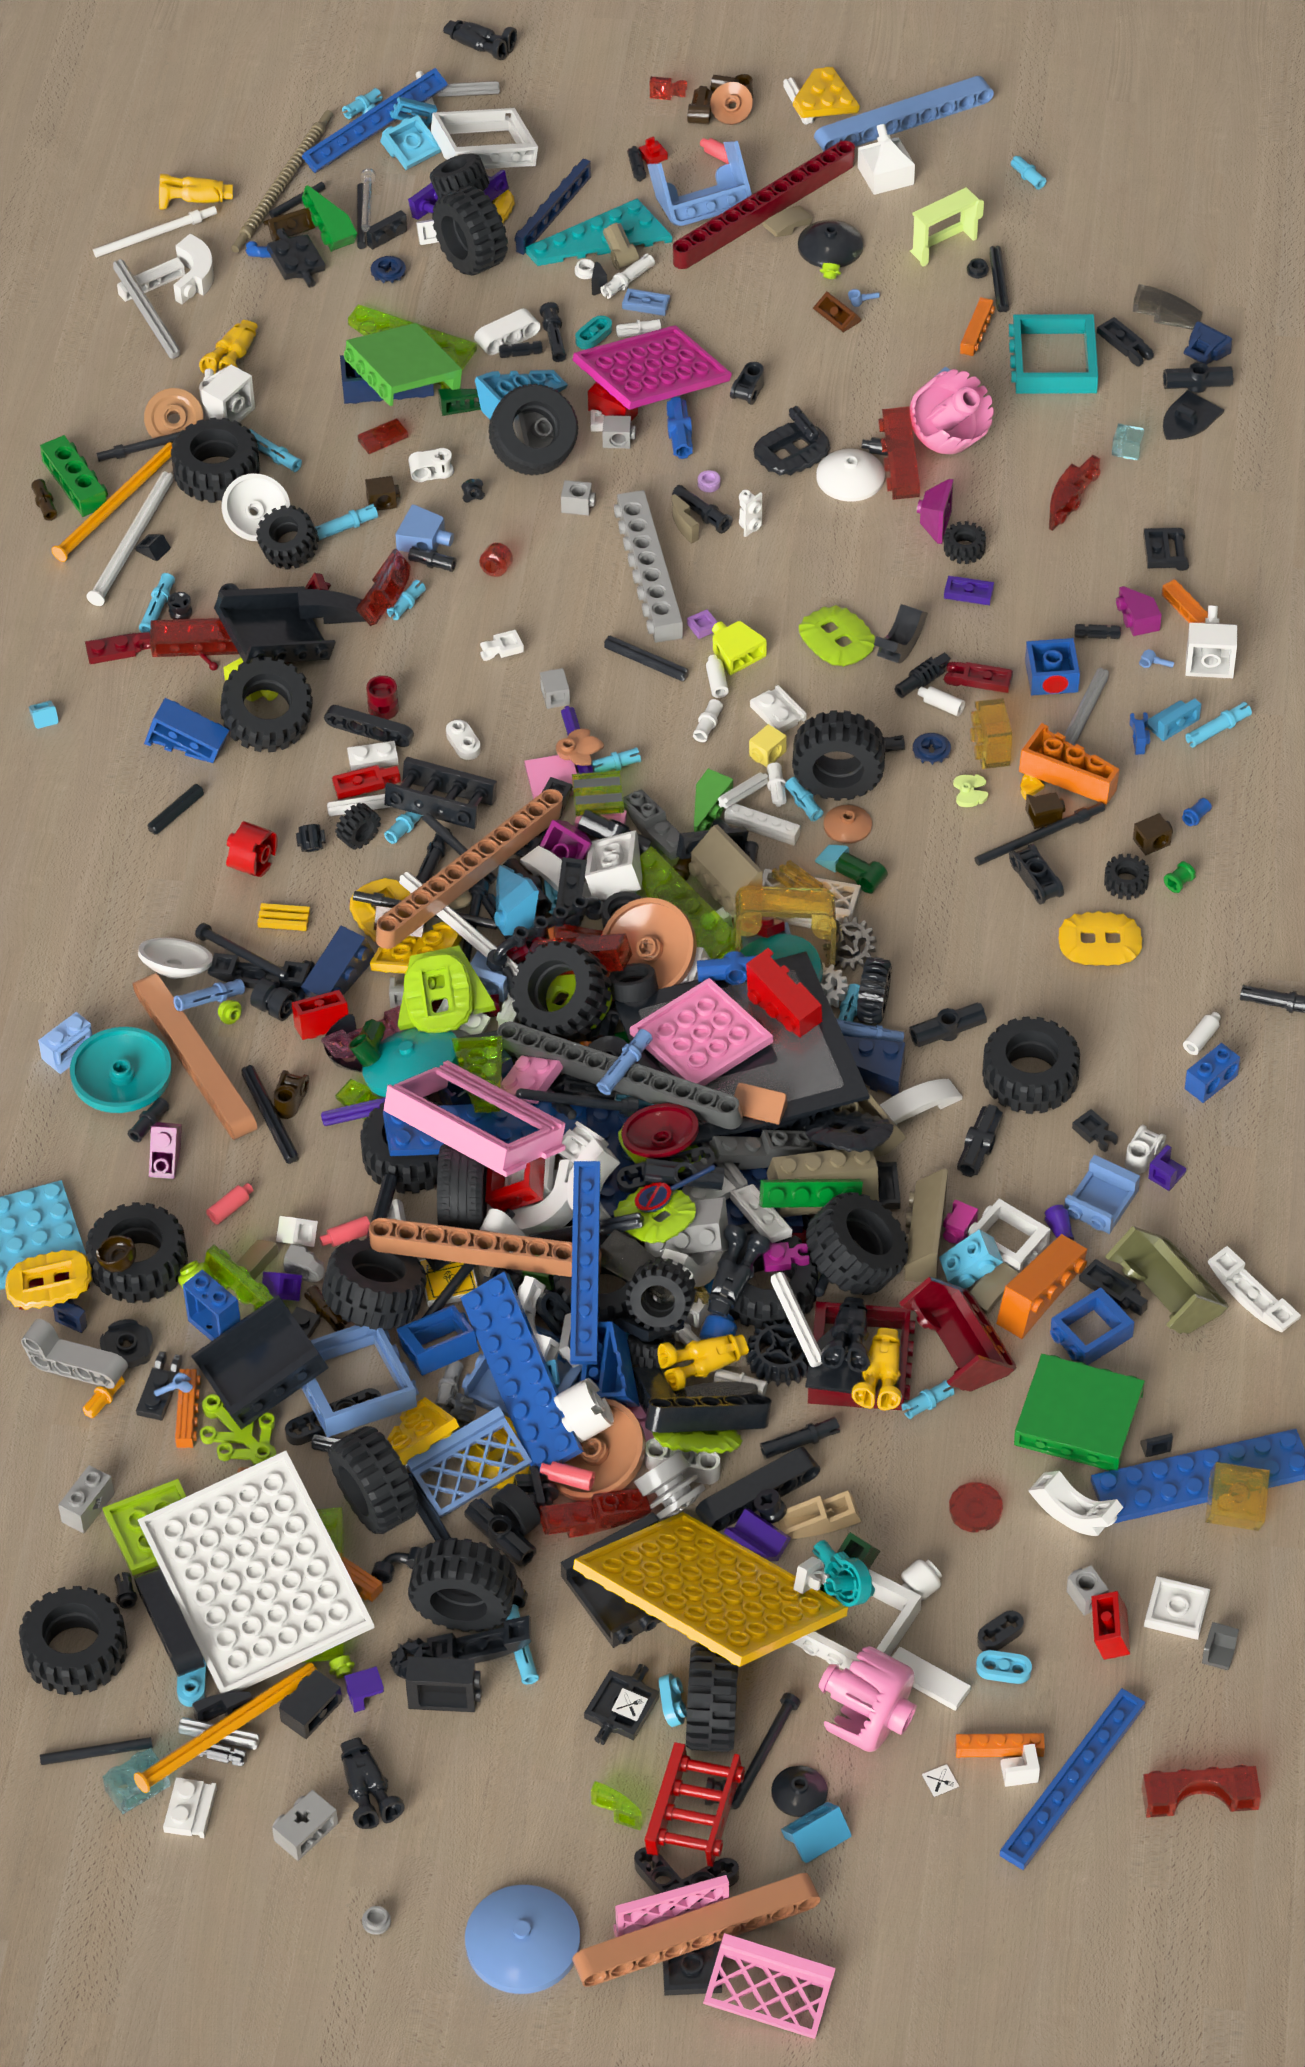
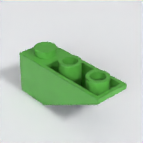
[694,768,733,832]

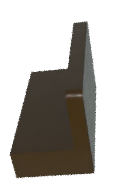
[263,208,315,241]

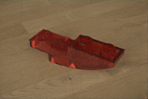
[1049,455,1101,531]
[356,548,411,626]
[538,1488,652,1538]

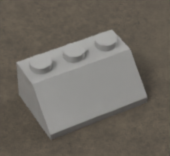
[645,1197,729,1259]

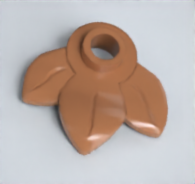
[556,729,604,766]

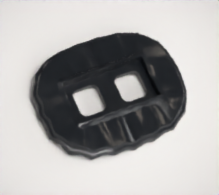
[753,422,831,476]
[805,1109,894,1153]

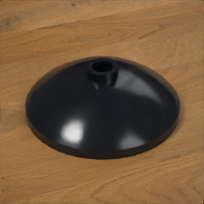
[798,220,863,268]

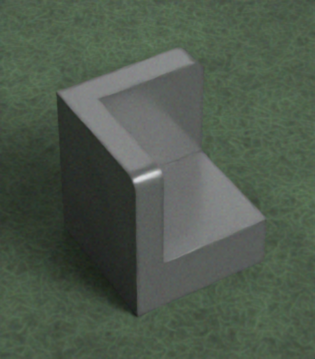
[1202,1622,1239,1670]

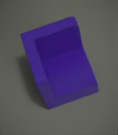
[1148,1145,1186,1191]
[261,1271,302,1301]
[345,1666,384,1713]

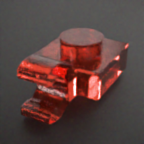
[649,76,687,100]

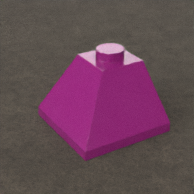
[917,479,954,544]
[540,820,592,860]

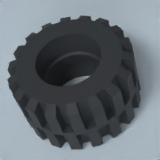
[429,154,490,199]
[256,505,319,569]
[626,1258,697,1331]

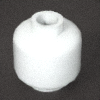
[901,1559,942,1600]

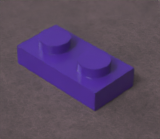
[944,575,994,605]

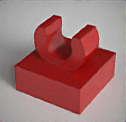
[639,136,668,164]

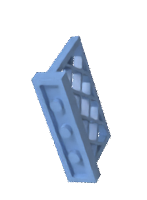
[407,1406,532,1518]

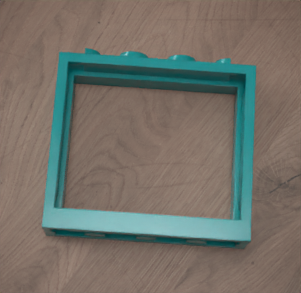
[1008,314,1098,394]

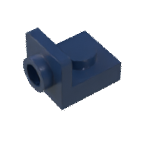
[52,1299,87,1333]

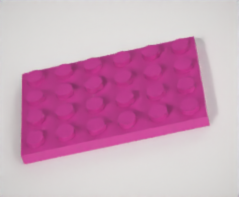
[572,325,732,410]

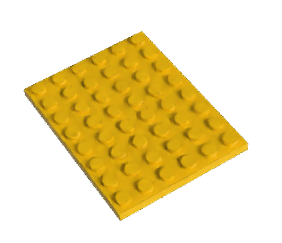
[573,1512,848,1667]

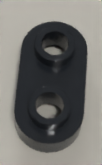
[536,1292,571,1339]

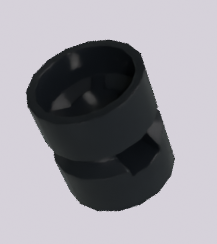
[250,977,298,1021]

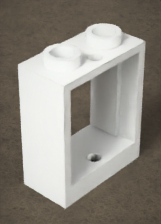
[967,1199,1050,1273]

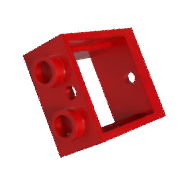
[485,1157,545,1212]

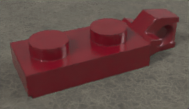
[85,632,152,664]

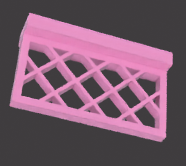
[613,1875,729,1937]
[703,1933,836,2039]

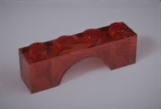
[1142,1765,1261,1818]

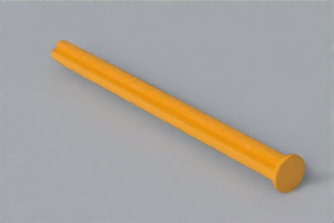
[52,442,172,562]
[134,1662,318,1793]

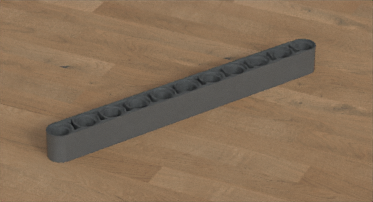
[497,1021,743,1129]

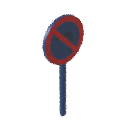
[634,1165,716,1212]

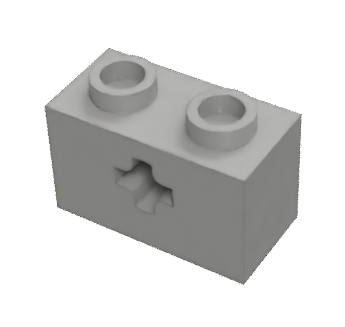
[58,1465,114,1533]
[272,1790,338,1861]

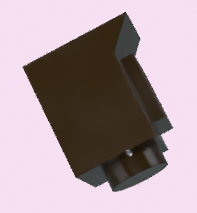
[1025,792,1066,829]

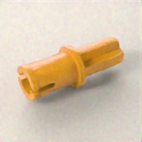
[83,1376,125,1418]

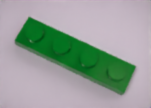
[759,1179,863,1208]

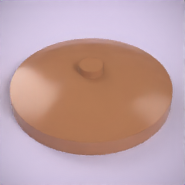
[599,898,697,990]
[545,1398,646,1502]

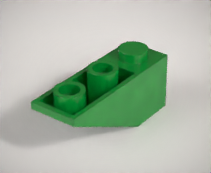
[302,185,357,252]

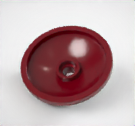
[621,1103,699,1159]

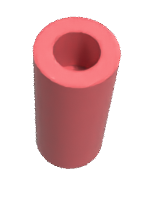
[700,138,729,164]
[206,1183,254,1225]
[319,1216,370,1247]
[540,1461,595,1491]

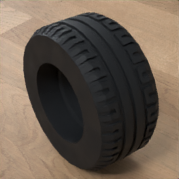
[488,384,579,475]
[437,1144,487,1230]

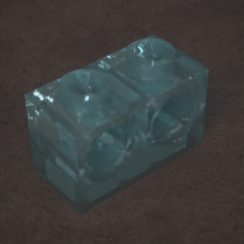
[102,1748,171,1815]

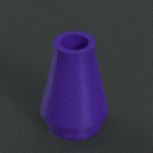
[1044,1205,1074,1240]

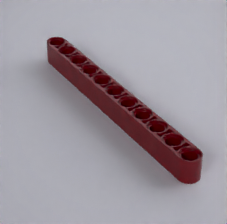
[673,141,855,269]

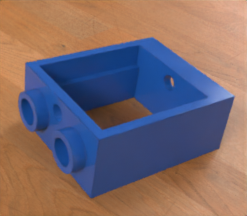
[183,1270,241,1341]
[1050,1287,1134,1365]
[397,1304,479,1376]

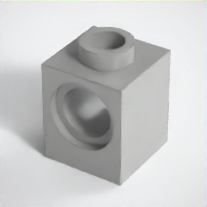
[602,416,635,449]
[561,480,596,515]
[540,668,570,709]
[1067,1565,1109,1616]

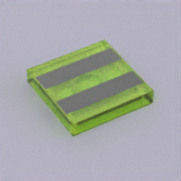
[572,771,624,816]

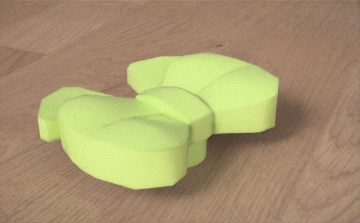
[953,774,989,807]

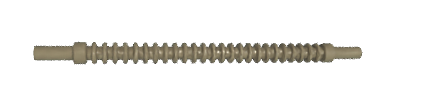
[231,110,333,253]

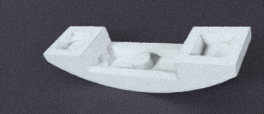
[520,846,592,920]
[880,1079,962,1125]
[1208,1246,1301,1332]

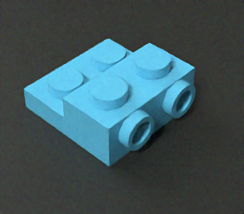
[380,115,441,170]

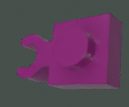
[763,1242,809,1272]

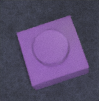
[687,609,717,639]

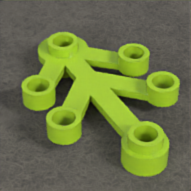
[200,1394,277,1465]

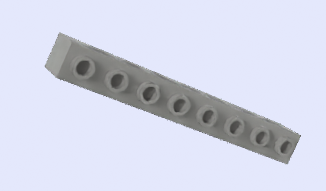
[614,490,683,643]

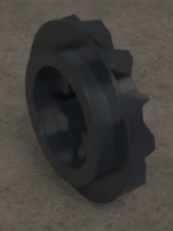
[390,1638,434,1679]

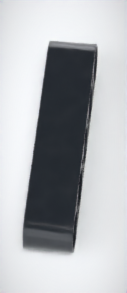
[645,1395,772,1433]
[695,1447,821,1532]
[134,1568,205,1677]

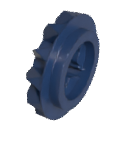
[371,256,406,284]
[912,733,951,765]

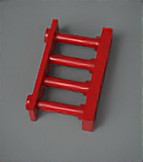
[644,1742,745,1867]

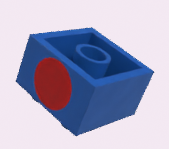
[1025,638,1080,696]

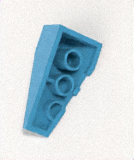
[475,370,568,420]
[494,865,539,936]

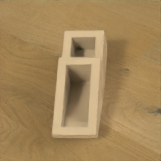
[773,1490,862,1539]

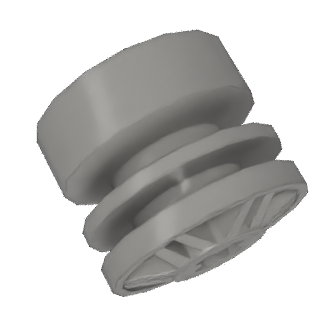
[634,1451,706,1520]

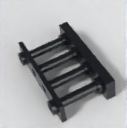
[384,757,497,830]

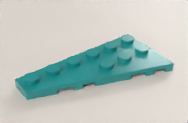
[526,198,672,266]

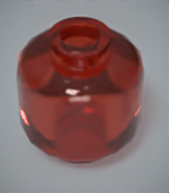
[479,542,513,577]

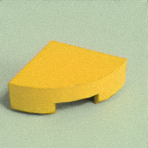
[1020,774,1045,800]

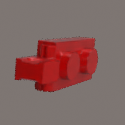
[332,765,401,800]

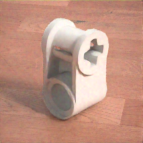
[408,448,454,482]
[1125,1125,1166,1174]

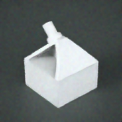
[858,124,915,195]
[199,365,255,422]
[1186,606,1237,678]

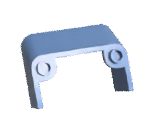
[647,141,752,226]

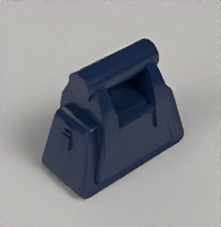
[1184,321,1232,365]

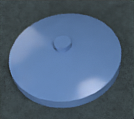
[465,1885,580,1994]

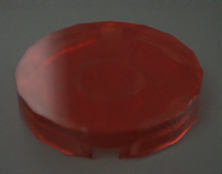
[949,1482,1003,1533]

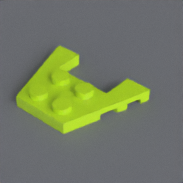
[398,945,496,1031]

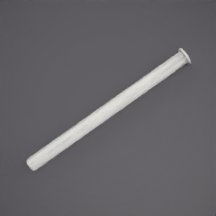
[87,471,173,606]
[399,872,519,976]

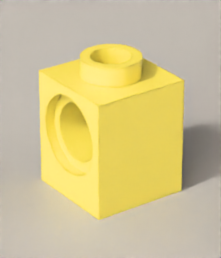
[749,724,787,767]

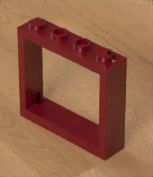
[808,1301,915,1411]

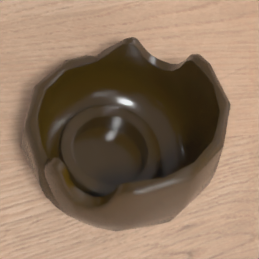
[96,1235,136,1273]

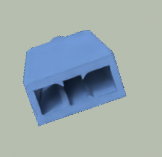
[395,504,454,552]

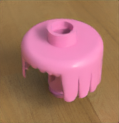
[909,369,994,454]
[819,1646,917,1752]

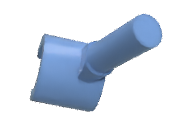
[848,289,880,307]
[1139,649,1174,668]
[154,1373,193,1397]

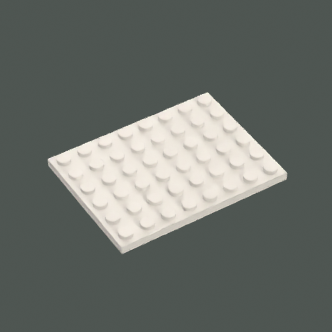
[138,1451,375,1694]

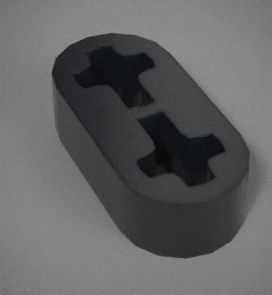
[977,1610,1024,1651]

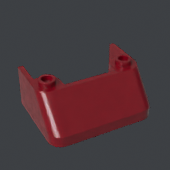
[899,1277,1016,1392]

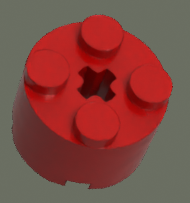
[226,821,278,877]

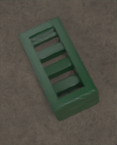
[438,388,481,416]

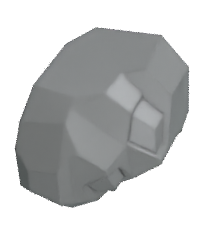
[283,1244,326,1282]

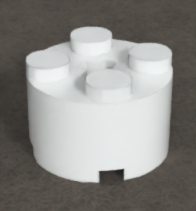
[554,1378,614,1442]

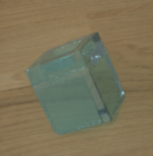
[1112,423,1145,460]

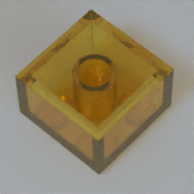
[970,698,1012,769]
[1205,1462,1270,1531]

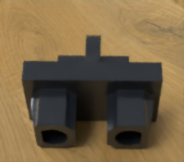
[513,1466,559,1519]

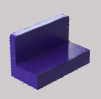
[724,1509,791,1561]

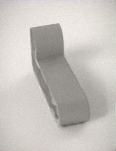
[21,1319,128,1388]

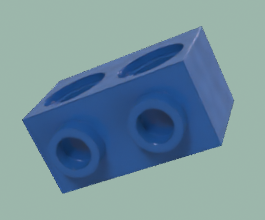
[1185,1043,1240,1103]

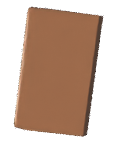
[734,1083,787,1125]

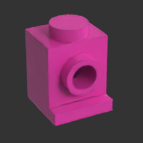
[943,1199,978,1244]

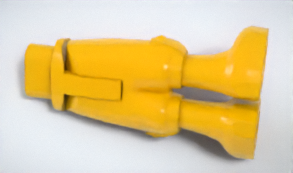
[159,173,233,210]
[199,320,258,374]
[852,1328,902,1411]
[657,1334,749,1391]

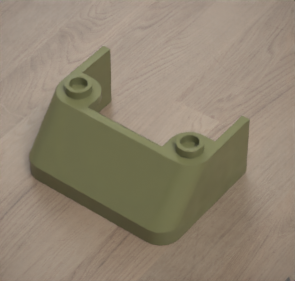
[1105,1226,1229,1334]

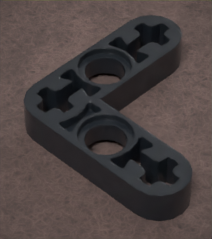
[634,1847,739,1911]

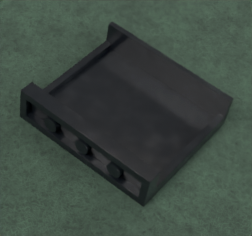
[214,586,336,664]
[191,1295,329,1430]
[560,1512,662,1648]

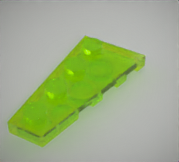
[452,1036,503,1113]
[204,1245,288,1310]

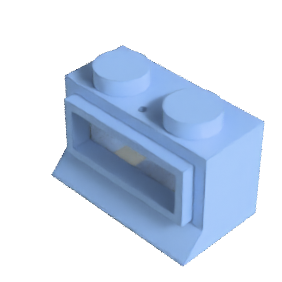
[38,1012,92,1074]

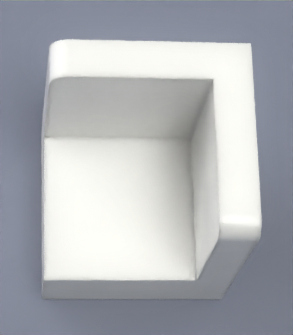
[276,1216,318,1247]
[1000,1744,1040,1787]

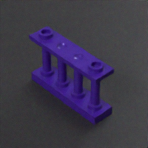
[408,169,509,220]

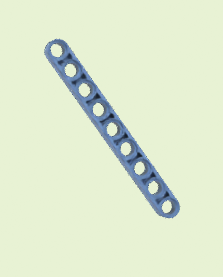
[814,76,994,151]

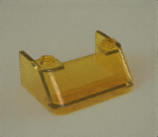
[733,886,837,965]

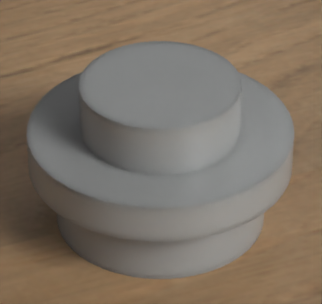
[362,1906,391,1935]

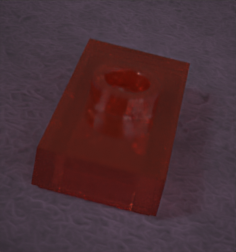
[357,418,408,454]

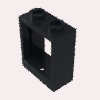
[405,1656,482,1712]

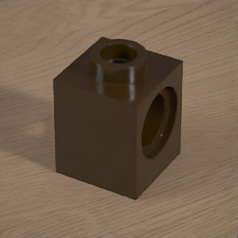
[365,476,400,511]
[1133,813,1173,856]

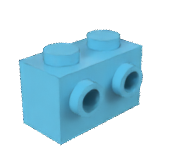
[939,1229,1003,1288]

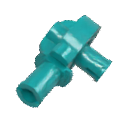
[812,1540,875,1607]

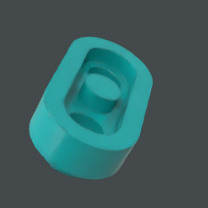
[575,315,612,350]

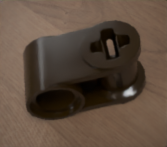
[273,1070,309,1119]

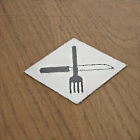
[611,1688,648,1721]
[922,1764,959,1797]

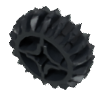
[857,957,892,1024]
[746,1319,809,1387]

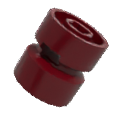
[366,675,399,720]

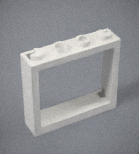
[431,108,538,169]
[791,1559,922,1669]

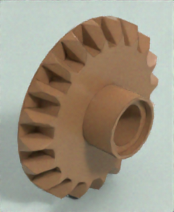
[144,388,204,446]

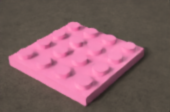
[630,978,773,1086]

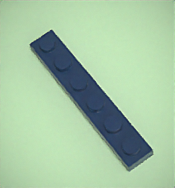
[514,158,591,255]

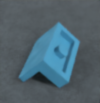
[1147,698,1201,741]
[781,1802,851,1863]

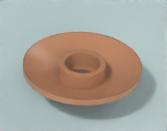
[710,82,753,125]
[823,805,872,844]

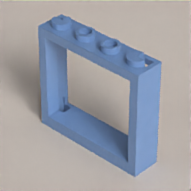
[302,1325,419,1437]

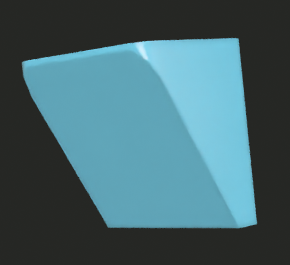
[29,701,59,729]
[815,845,849,873]

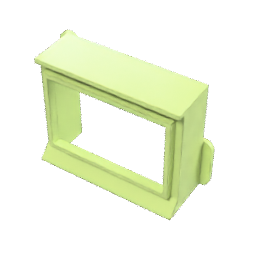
[910,187,984,266]

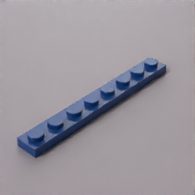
[302,68,448,173]
[570,1161,601,1365]
[999,1688,1146,1870]

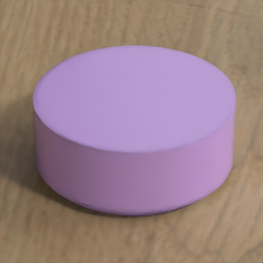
[698,470,720,493]

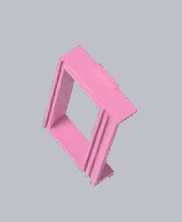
[384,1060,566,1177]

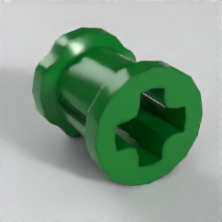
[1163,861,1196,893]

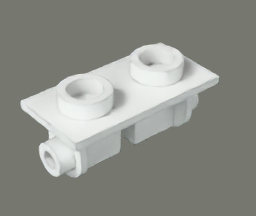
[739,490,762,537]

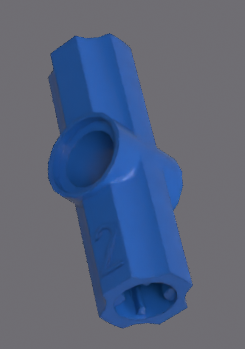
[667,397,693,459]
[697,951,772,985]

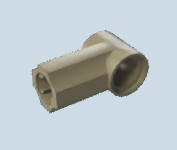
[603,223,639,270]

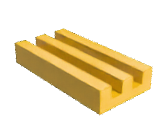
[257,903,310,931]

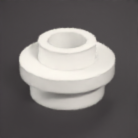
[575,259,594,279]

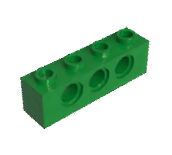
[40,435,108,517]

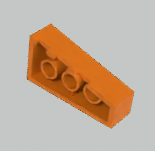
[1019,723,1120,805]
[996,1234,1088,1339]

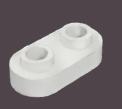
[446,720,481,760]

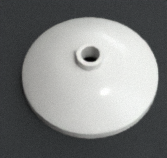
[816,449,885,501]
[222,474,290,541]
[138,938,213,979]

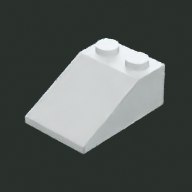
[585,830,642,901]

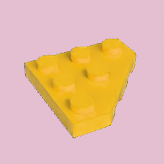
[793,67,860,118]
[370,922,463,974]
[387,1397,459,1465]

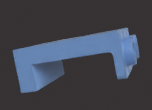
[1064,1155,1140,1234]

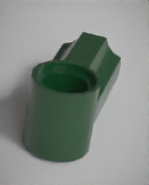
[836,852,888,894]
[348,1019,386,1067]

